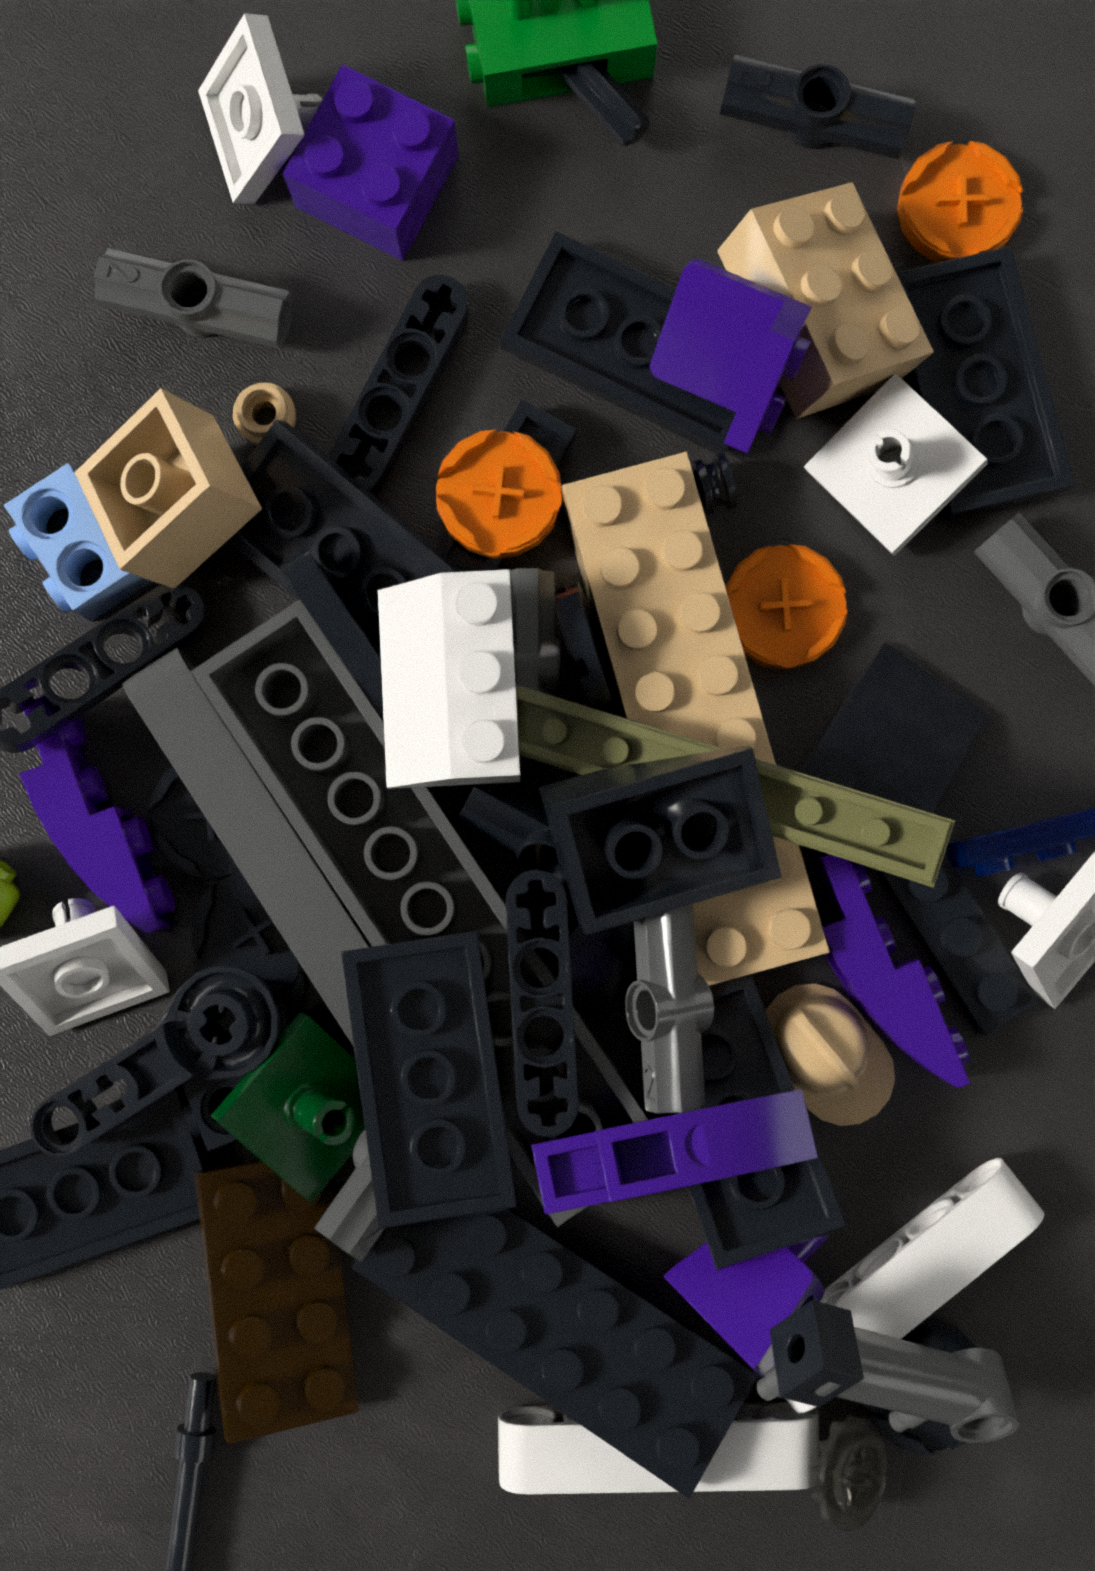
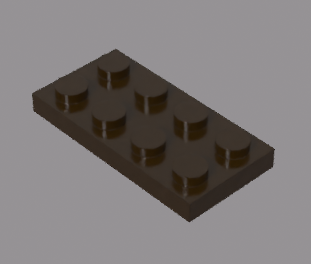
[194,1159,359,1444]

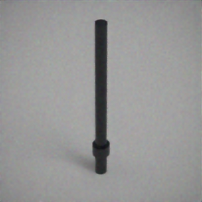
[165,1372,217,1571]

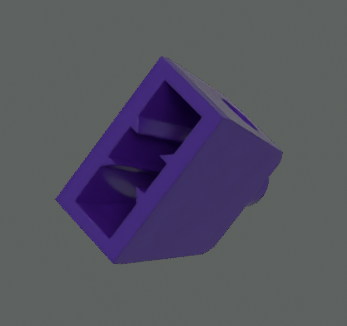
[664,1234,829,1379]

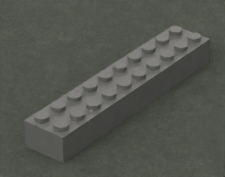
[191,599,651,1227]

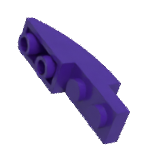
[19,697,176,933]
[810,853,970,1088]
[532,1089,818,1215]

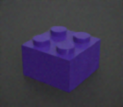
[283,64,459,261]

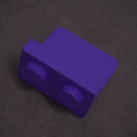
[650,259,812,454]

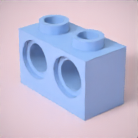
[4,463,153,622]

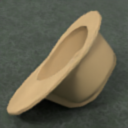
[765,983,895,1126]

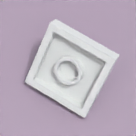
[198,13,322,204]
[804,373,988,556]
[998,852,1095,1009]
[0,898,170,1036]

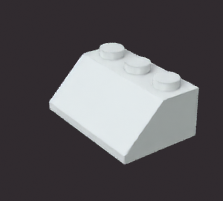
[378,569,520,789]

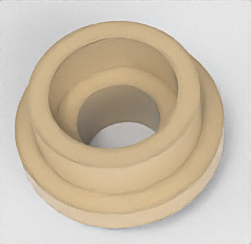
[233,383,296,445]

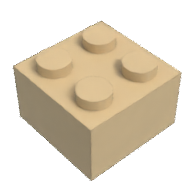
[74,388,262,589]

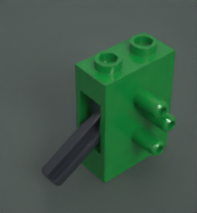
[455,0,657,146]

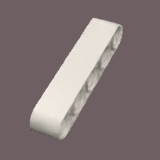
[786,1158,1044,1413]
[498,1402,820,1494]

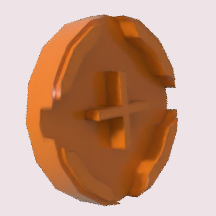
[897,141,1023,263]
[436,429,562,559]
[725,544,847,670]

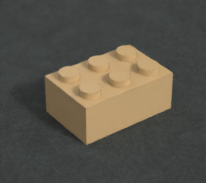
[717,182,934,419]

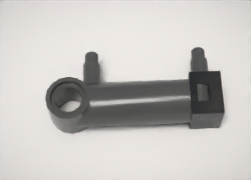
[757,1300,1020,1443]

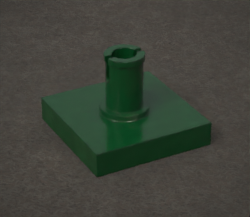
[211,1012,365,1203]

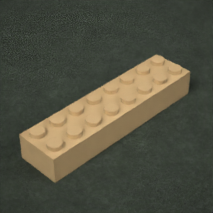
[562,451,829,986]

